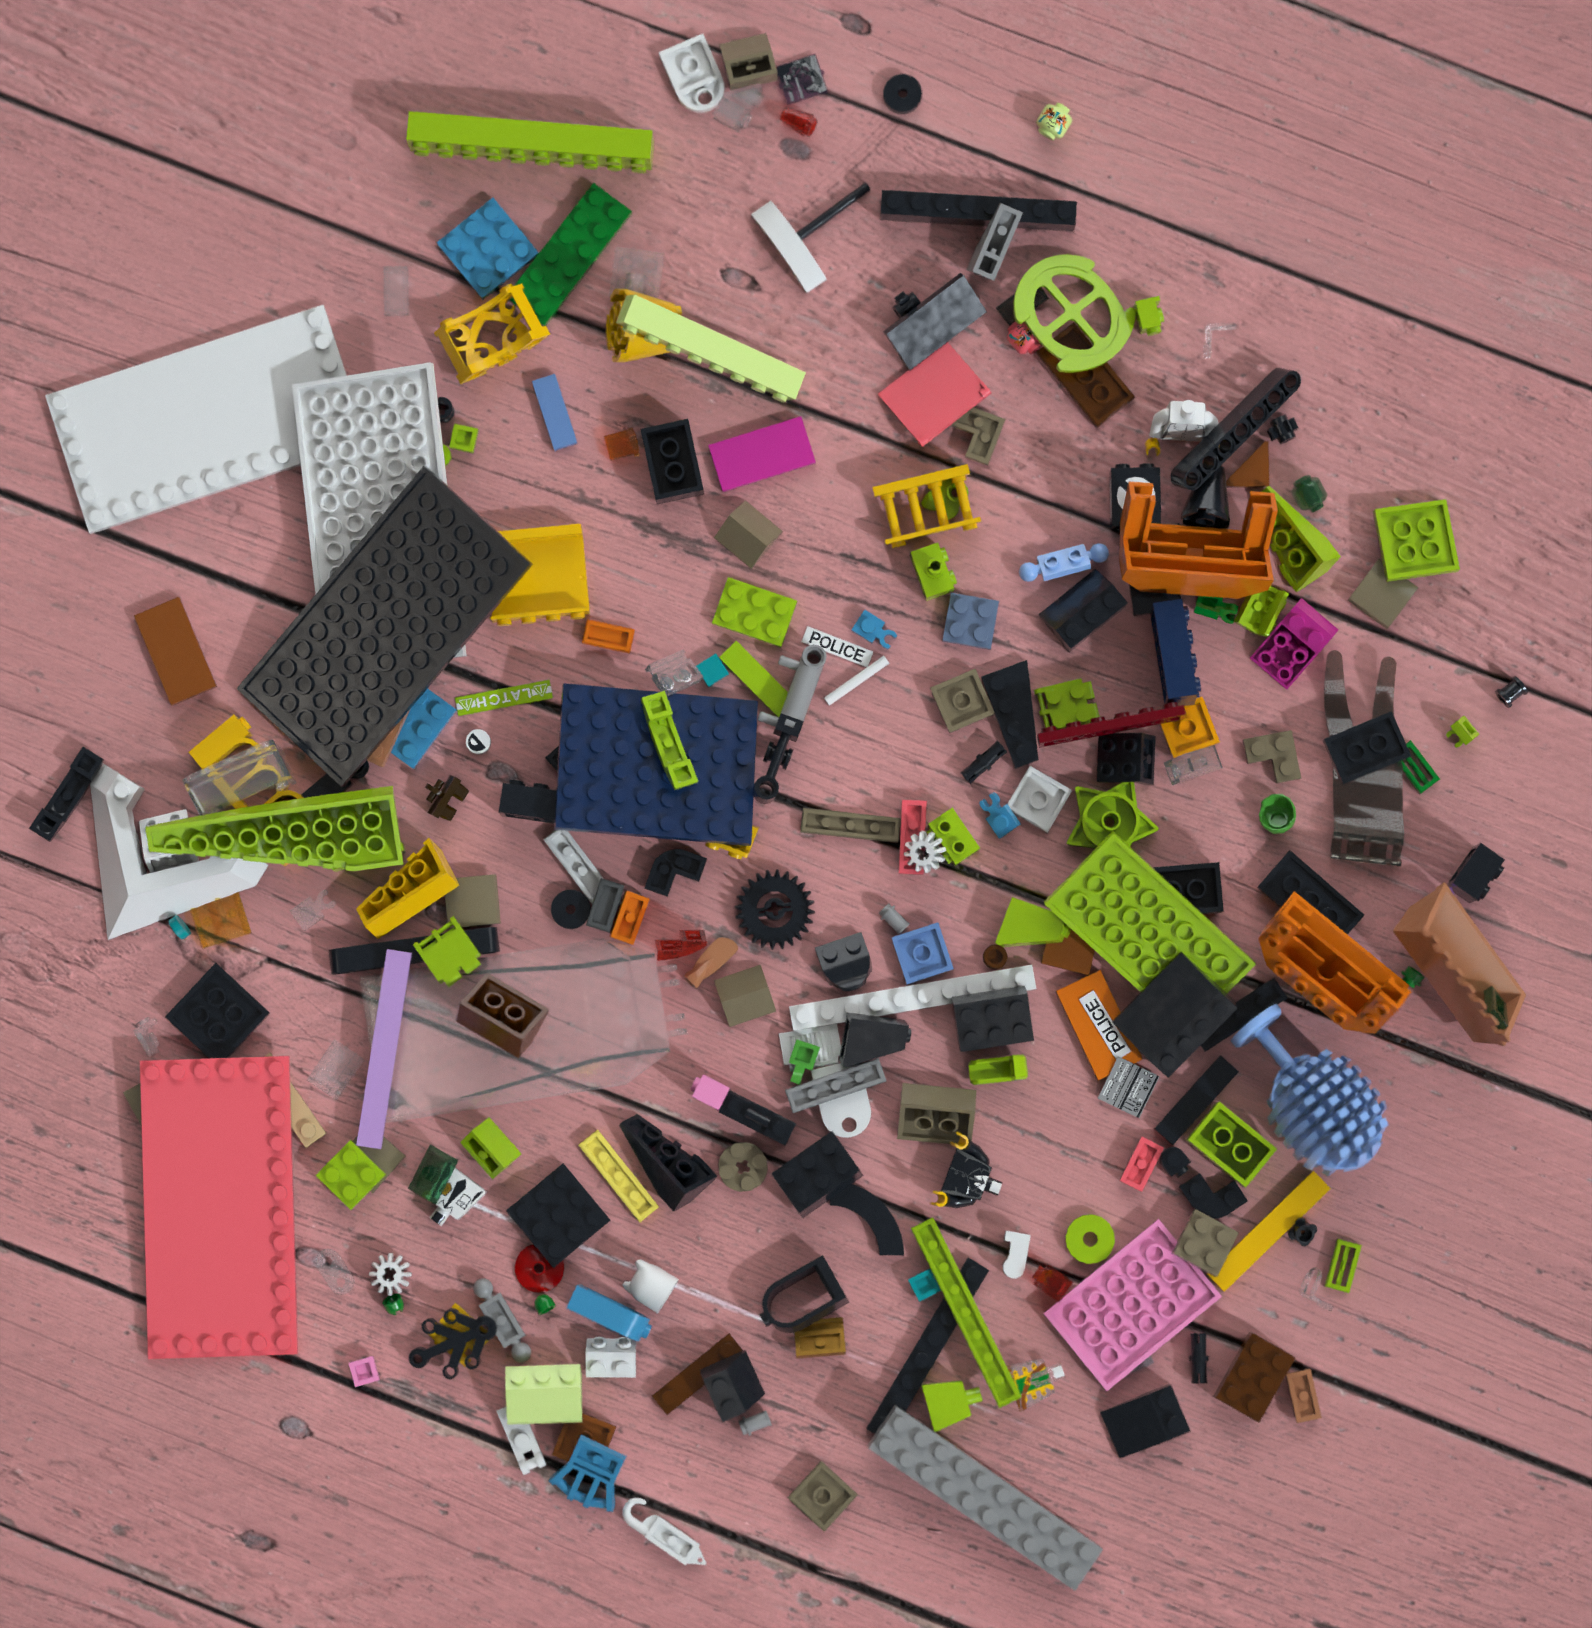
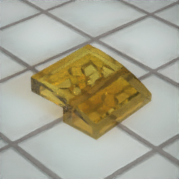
[190,892,251,949]

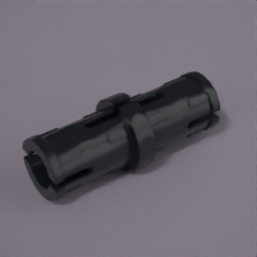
[960,740,1007,784]
[1189,1333,1209,1384]

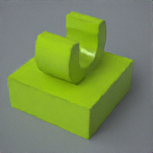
[1446,716,1479,748]

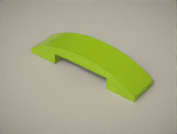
[641,691,698,790]

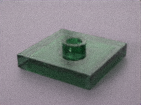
[408,1144,458,1204]

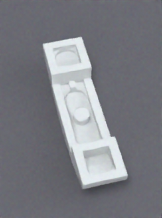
[751,201,827,293]

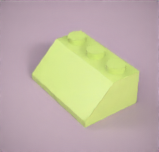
[505,1364,582,1425]

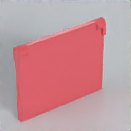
[878,342,991,447]

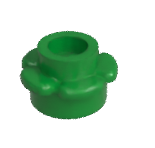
[1401,966,1425,988]

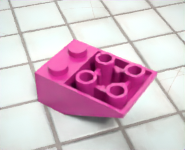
[1250,598,1338,690]

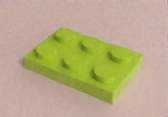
[712,577,797,648]

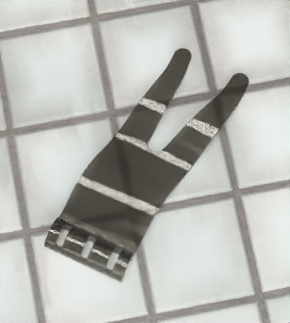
[1324,650,1404,867]

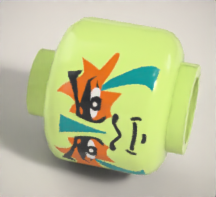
[1036,103,1072,140]

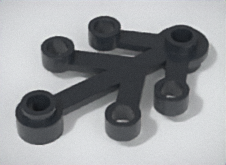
[409,1308,497,1379]

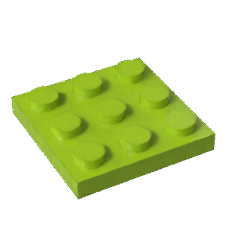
[1373,499,1460,582]

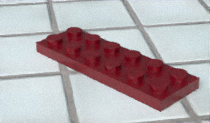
[1037,702,1186,748]

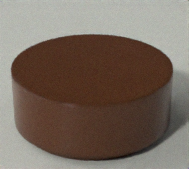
[983,945,1008,970]

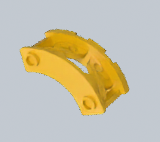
[434,284,550,384]

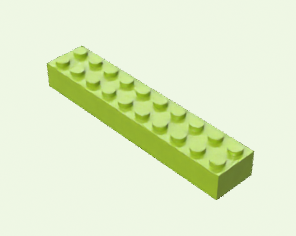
[406,111,654,173]

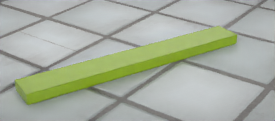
[911,1217,1022,1408]

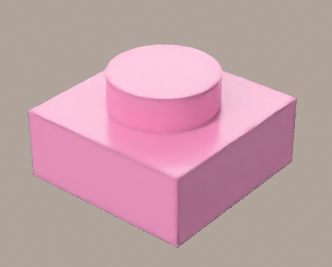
[349,1356,380,1387]

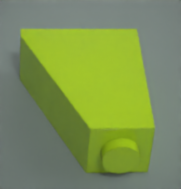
[995,897,1071,947]

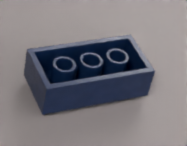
[1150,599,1201,706]

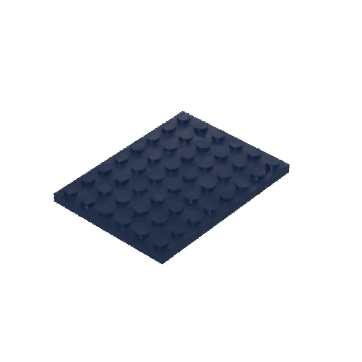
[554,683,758,846]

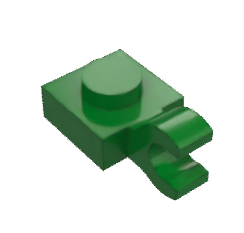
[1193,596,1239,624]

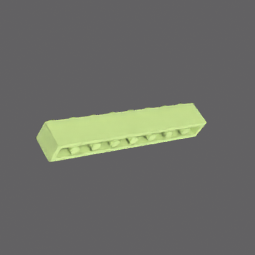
[616,294,806,403]

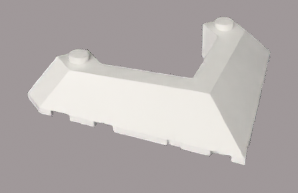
[90,764,269,940]

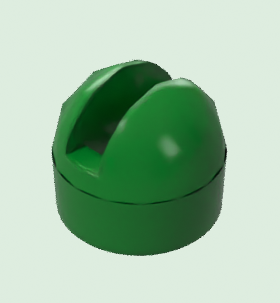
[382,1293,404,1315]
[534,1294,556,1315]

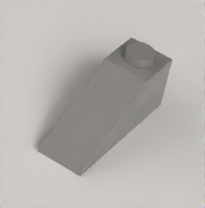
[967,203,1023,281]

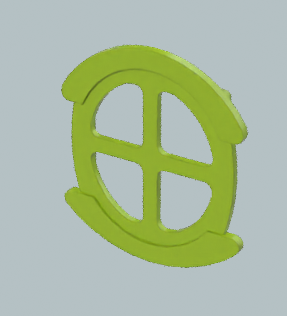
[1013,254,1136,373]

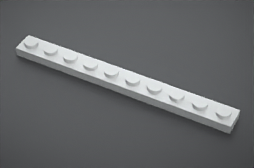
[789,965,1036,1031]

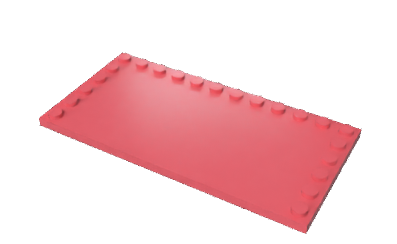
[140,1056,298,1359]

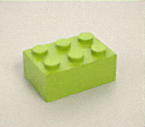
[1186,1101,1277,1188]

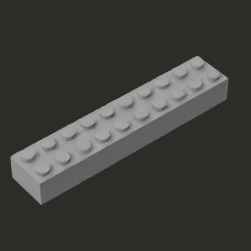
[867,1405,1103,1591]

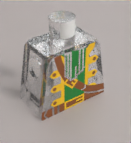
[1006,1358,1065,1412]

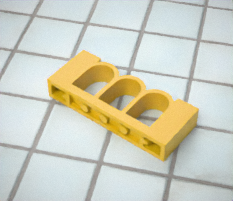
[188,714,304,866]

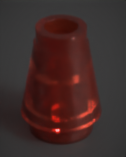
[780,107,818,137]

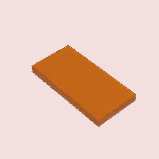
[1056,970,1143,1080]

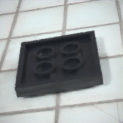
[165,963,270,1058]
[506,1163,611,1268]

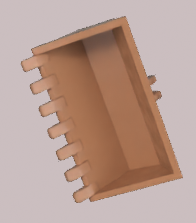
[1393,882,1526,1046]

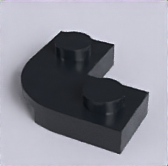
[644,849,707,897]
[1179,1173,1248,1219]

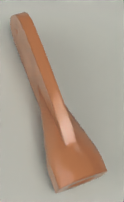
[683,937,738,989]

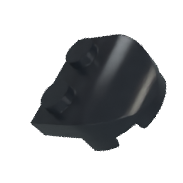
[815,932,872,991]

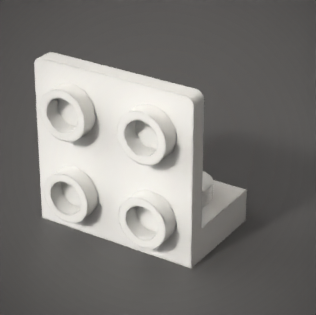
[139,809,199,873]

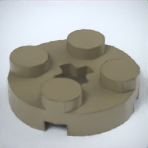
[718,1142,768,1192]

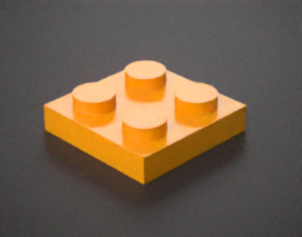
[1160,696,1220,760]

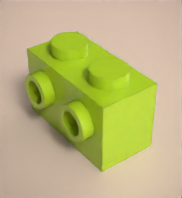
[927,807,980,866]
[460,1117,521,1180]

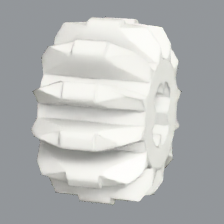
[904,831,946,873]
[369,1253,412,1296]

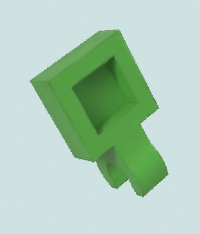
[789,1039,820,1085]

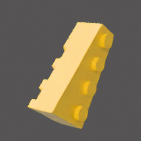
[356,837,459,939]

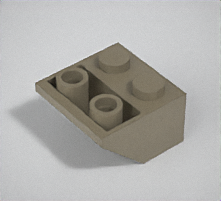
[719,33,778,92]

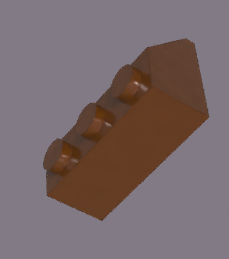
[456,973,549,1058]

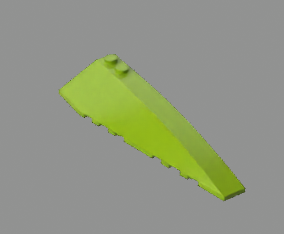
[145,786,404,871]

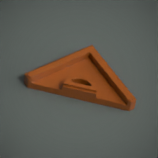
[1226,441,1269,488]

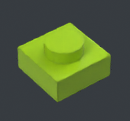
[449,424,479,454]

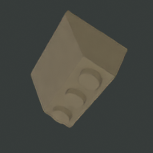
[897,1083,976,1144]

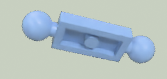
[1019,543,1109,582]

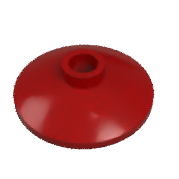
[515,1244,564,1293]

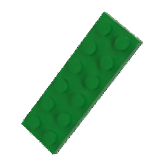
[509,182,632,326]

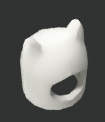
[623,1260,679,1313]

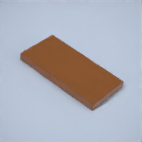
[134,597,217,706]

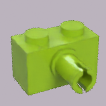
[910,542,957,601]

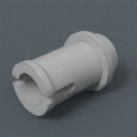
[878,903,910,935]
[738,1410,772,1436]

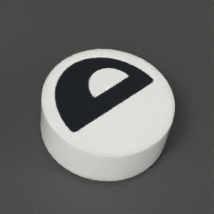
[466,729,491,755]

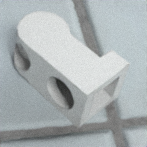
[1002,1231,1031,1278]

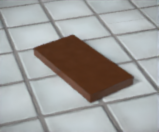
[1036,322,1135,428]

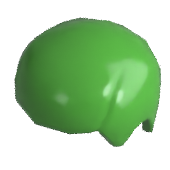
[1259,794,1296,834]

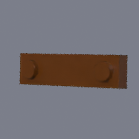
[652,1333,743,1415]

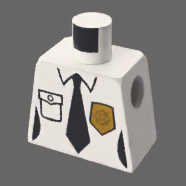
[430,1164,488,1226]

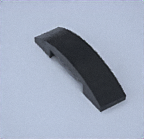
[29,747,104,842]

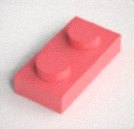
[1119,1136,1164,1192]

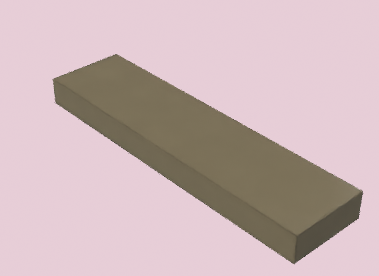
[800,808,901,843]

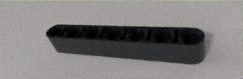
[1170,367,1301,491]
[328,927,500,975]

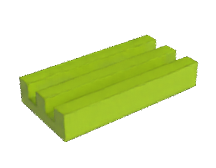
[1324,1239,1362,1293]

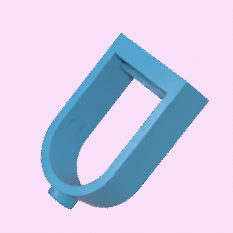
[566,1284,652,1342]

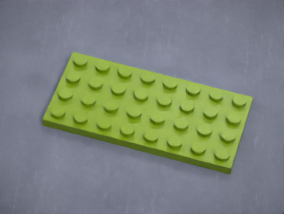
[1044,831,1256,993]

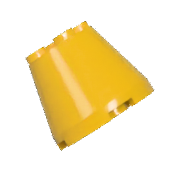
[606,289,682,363]

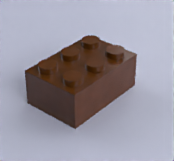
[1213,1332,1296,1423]

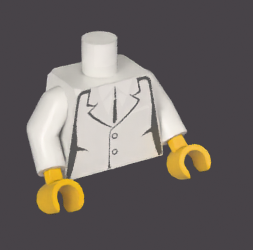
[1145,400,1220,456]

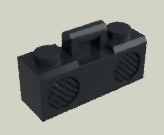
[719,1090,796,1146]

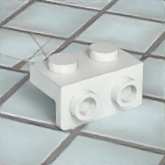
[586,1337,636,1378]

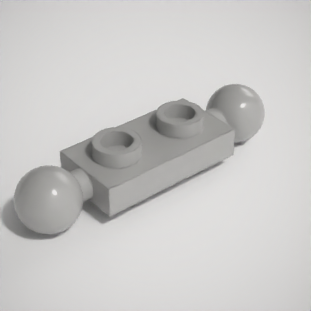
[473,1278,531,1362]

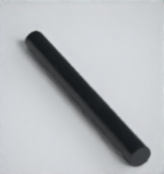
[797,182,871,240]

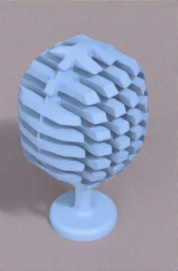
[1231,1004,1389,1177]

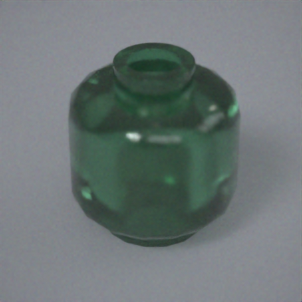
[1291,474,1328,513]

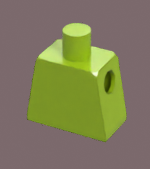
[922,1380,983,1432]

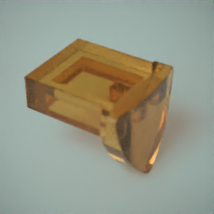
[604,427,640,461]

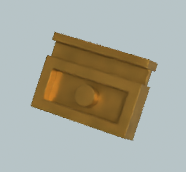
[793,1317,846,1359]

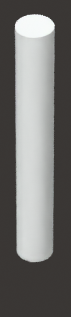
[824,656,889,706]

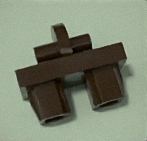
[425,775,469,821]

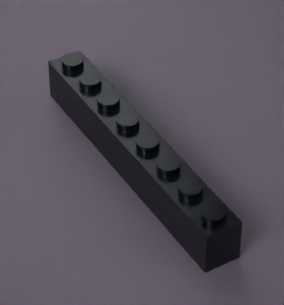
[880,190,1077,232]

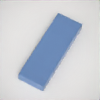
[532,374,578,451]

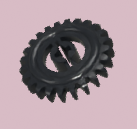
[734,869,815,950]

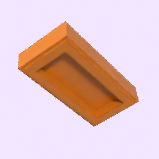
[582,619,635,654]

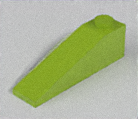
[1262,486,1341,592]

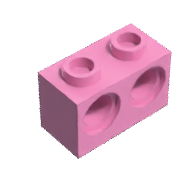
[690,1074,731,1111]

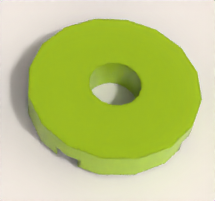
[1065,1214,1115,1264]

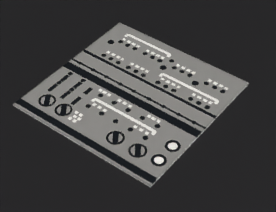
[1098,1057,1160,1118]

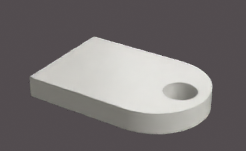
[659,34,724,113]
[811,1063,871,1138]

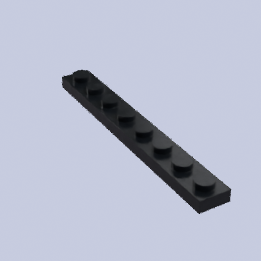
[866,1258,989,1434]

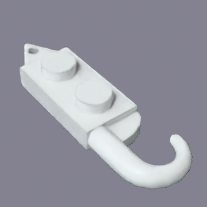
[622,1498,706,1566]

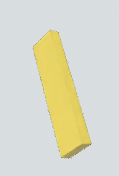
[579,1130,659,1222]

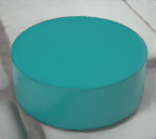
[168,915,191,940]

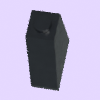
[839,1012,911,1067]

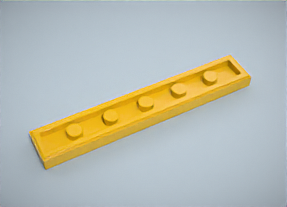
[1207,1171,1331,1292]

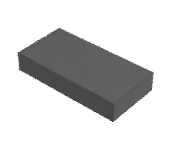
[586,878,625,933]

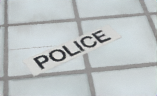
[802,626,873,667]
[1079,990,1131,1060]

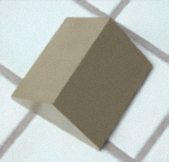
[714,500,783,569]
[714,965,776,1027]

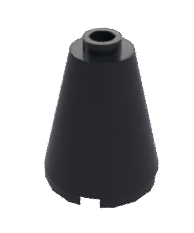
[1181,466,1230,529]

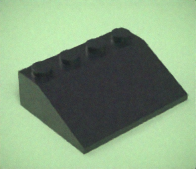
[1112,952,1237,1078]

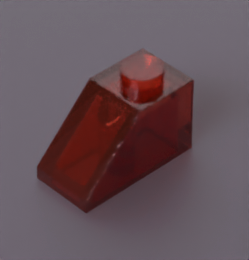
[1032,1264,1073,1302]

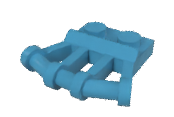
[548,1435,626,1512]

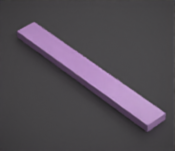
[356,949,412,1149]

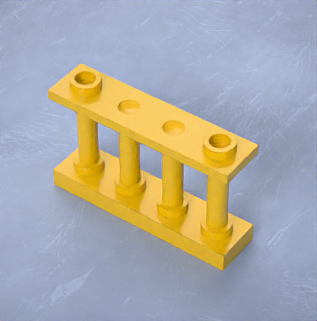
[872,464,981,548]

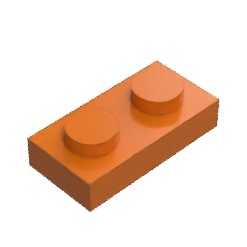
[609,890,650,945]

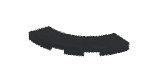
[830,1184,904,1255]

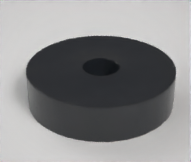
[883,74,922,114]
[551,890,591,929]

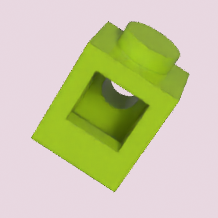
[1134,296,1164,336]

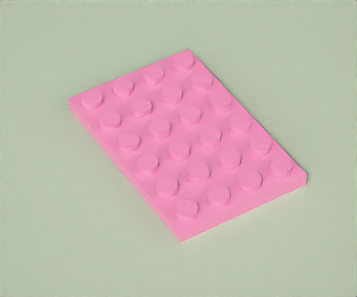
[1043,1219,1222,1391]

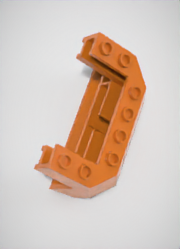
[1119,481,1278,599]
[1258,891,1412,1034]

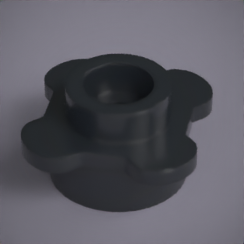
[1288,1218,1317,1246]

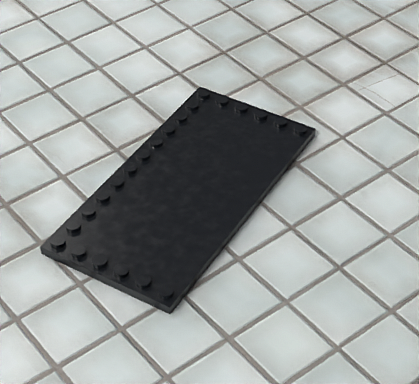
[237,466,533,787]

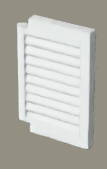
[779,1024,841,1072]

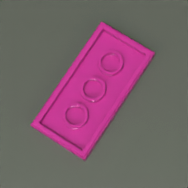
[708,416,816,492]

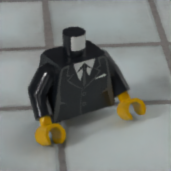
[930,1132,1002,1209]

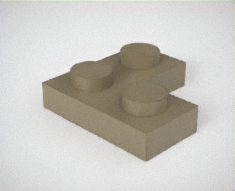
[951,407,1005,466]
[1243,730,1301,784]

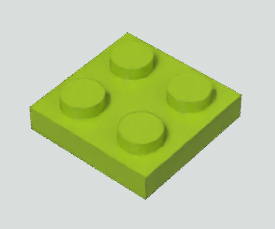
[316,1140,387,1210]

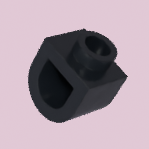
[1160,1147,1191,1178]

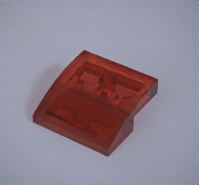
[655,930,707,961]

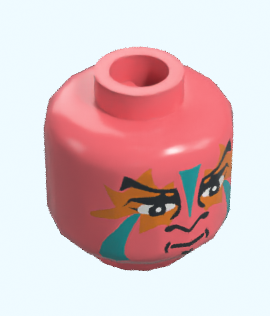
[1007,321,1042,355]

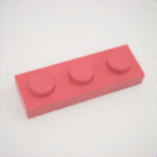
[899,800,927,875]

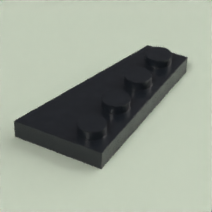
[981,660,1039,769]

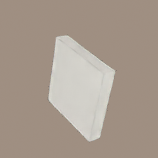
[1008,766,1072,833]

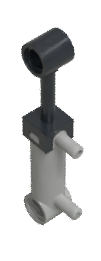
[753,644,827,804]

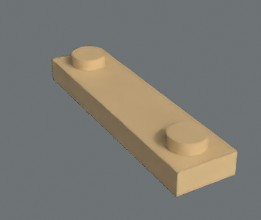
[264,1053,327,1148]

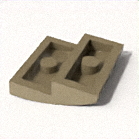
[1348,559,1418,629]
[445,874,501,929]

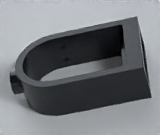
[759,1255,850,1333]

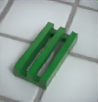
[1396,740,1440,794]

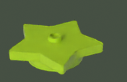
[1066,782,1159,849]

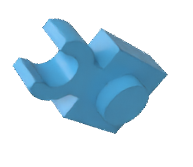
[851,609,897,649]
[979,792,1021,839]

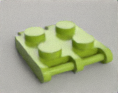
[1034,678,1100,730]
[413,916,481,987]

